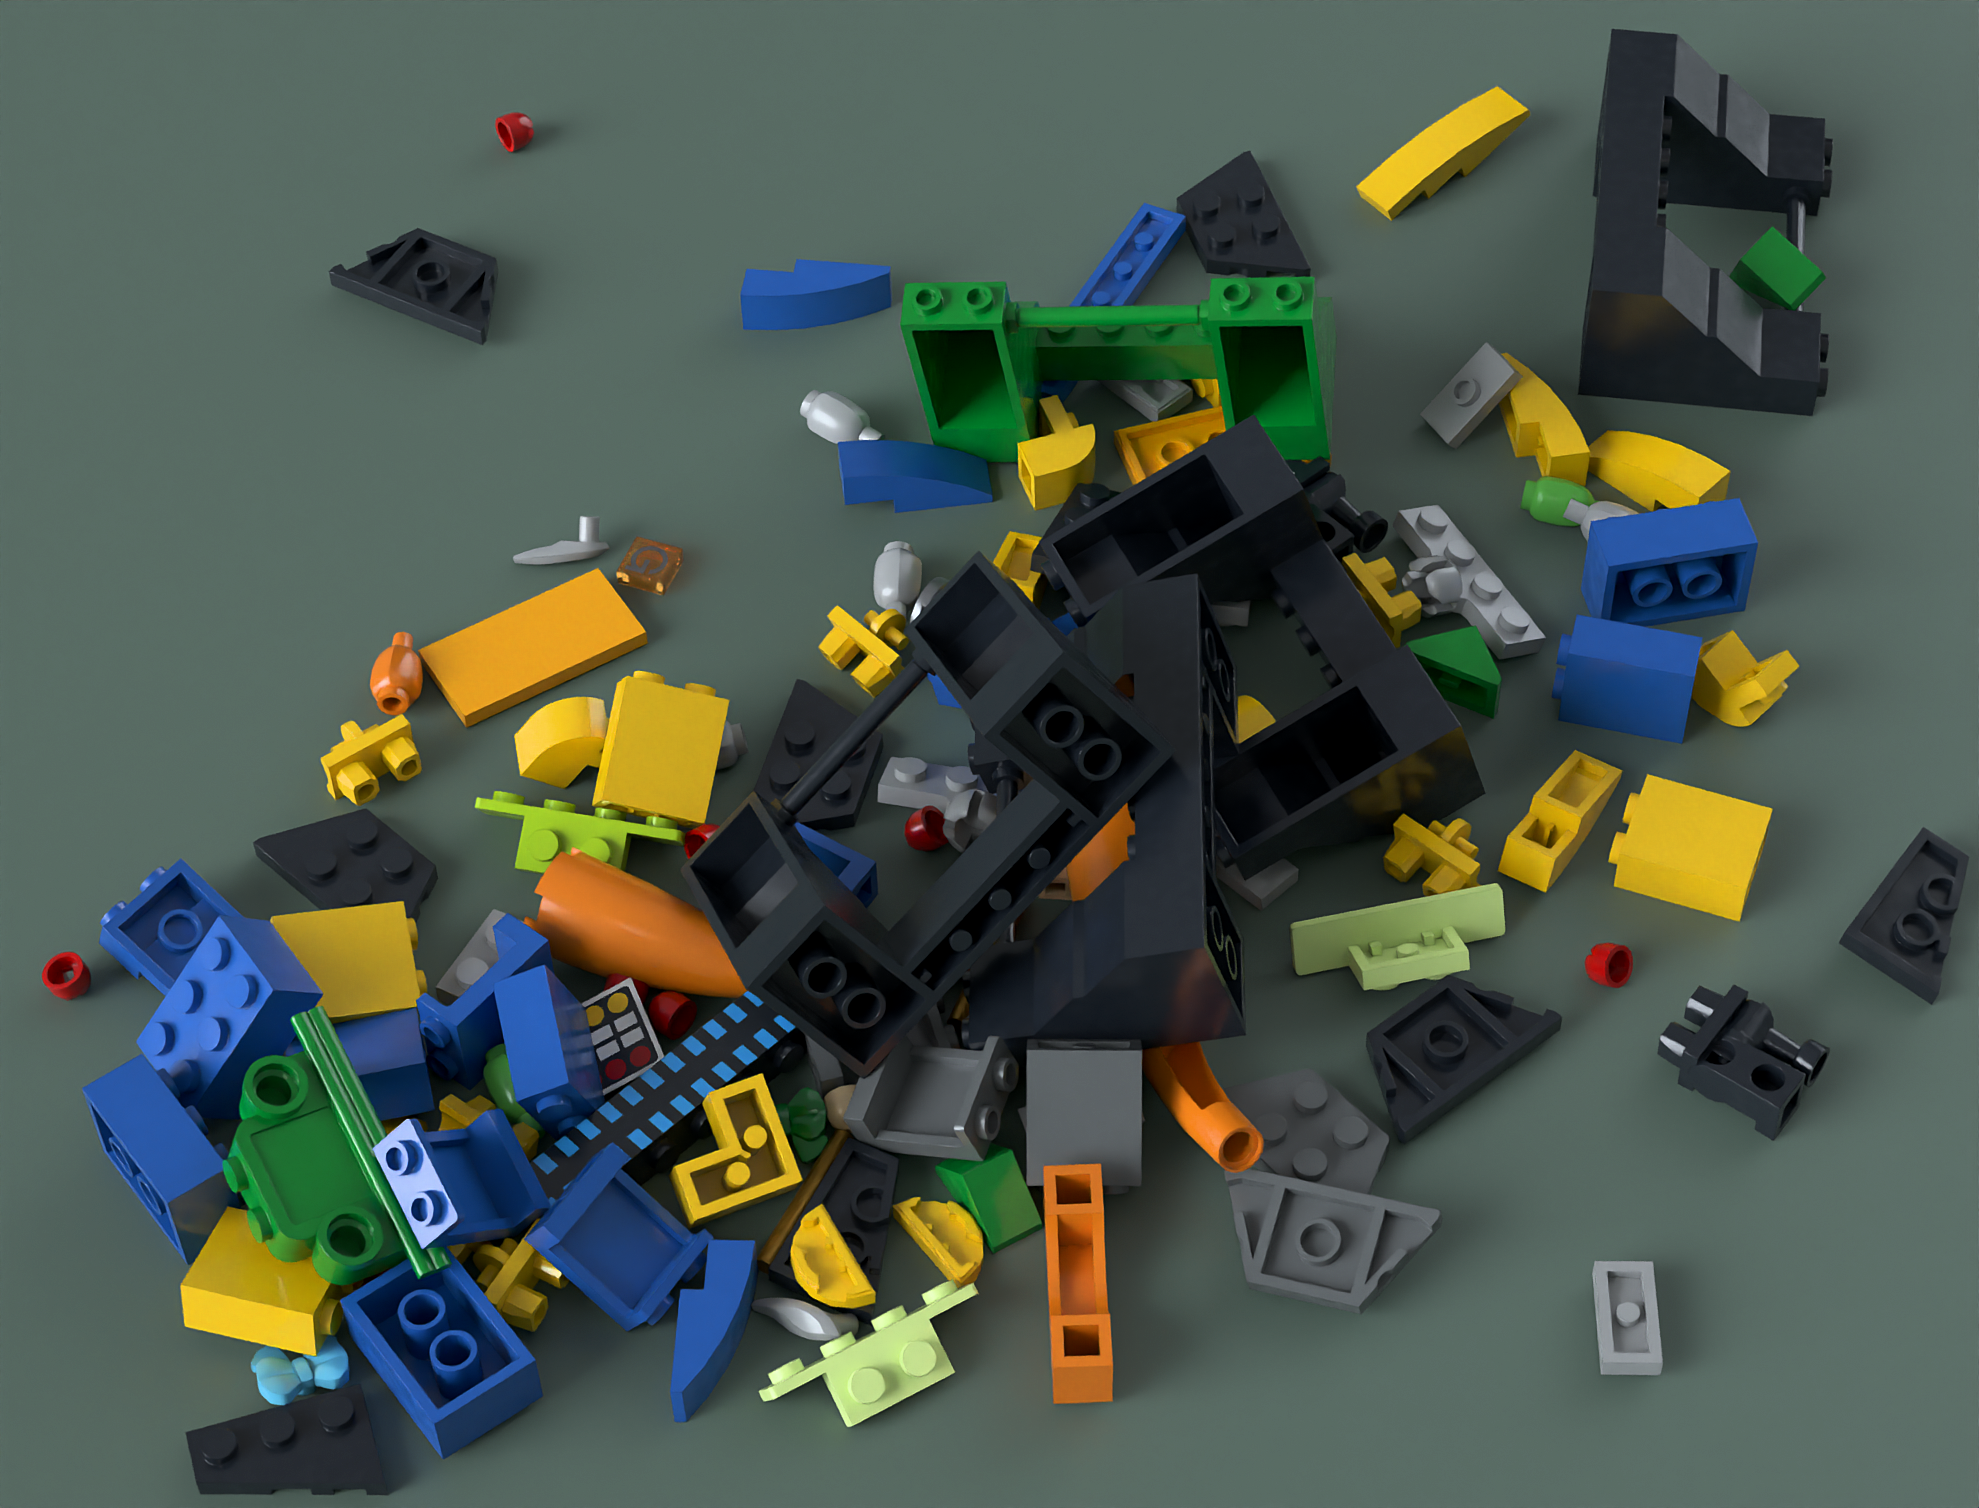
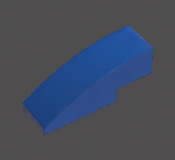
[740,259,892,330]
[838,440,993,513]
[670,1240,759,1422]

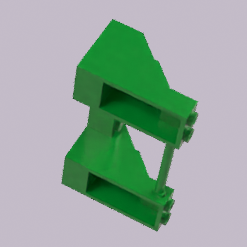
[900,277,1337,462]

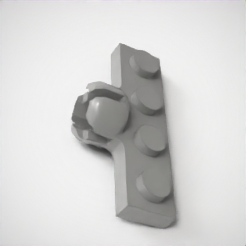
[1392,505,1546,659]
[877,757,1023,853]

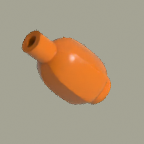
[370,632,423,715]

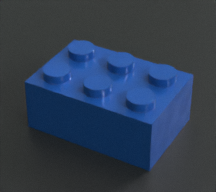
[1581,498,1758,627]
[136,915,323,1120]
[82,1054,246,1265]
[340,1246,543,1460]

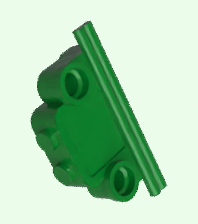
[222,1006,452,1285]

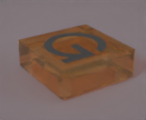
[616,536,684,596]

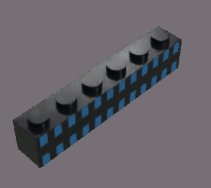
[527,991,806,1229]

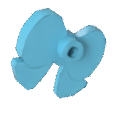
[251,1335,350,1405]

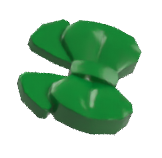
[774,1087,828,1164]

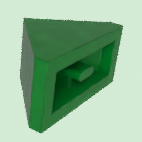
[1729,226,1826,311]
[1404,625,1502,719]
[935,1143,1042,1254]

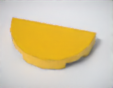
[893,1197,984,1288]
[791,1204,875,1309]

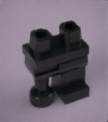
[1285,456,1388,573]
[1657,985,1830,1141]

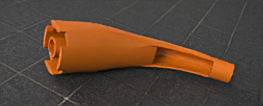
[1066,803,1264,1173]
[524,847,970,998]

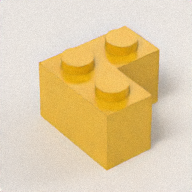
[669,1073,803,1229]

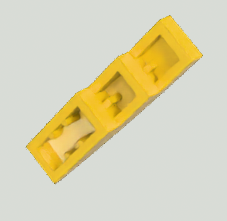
[1356,86,1531,221]

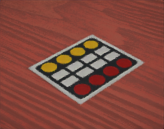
[582,977,665,1095]

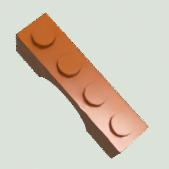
[1043,1164,1113,1404]

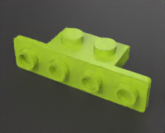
[475,791,686,874]

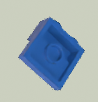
[99,858,244,997]

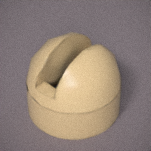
[823,1085,856,1133]

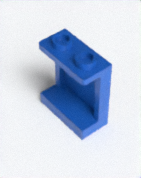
[416,913,555,1090]
[372,1109,551,1249]
[524,1142,714,1332]

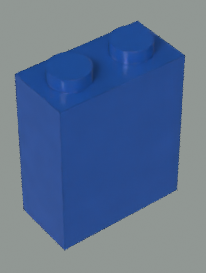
[1552,615,1703,744]
[493,964,605,1141]
[284,1007,435,1121]

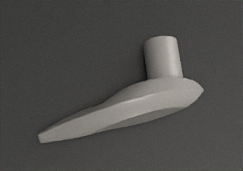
[513,516,610,565]
[751,1298,859,1341]

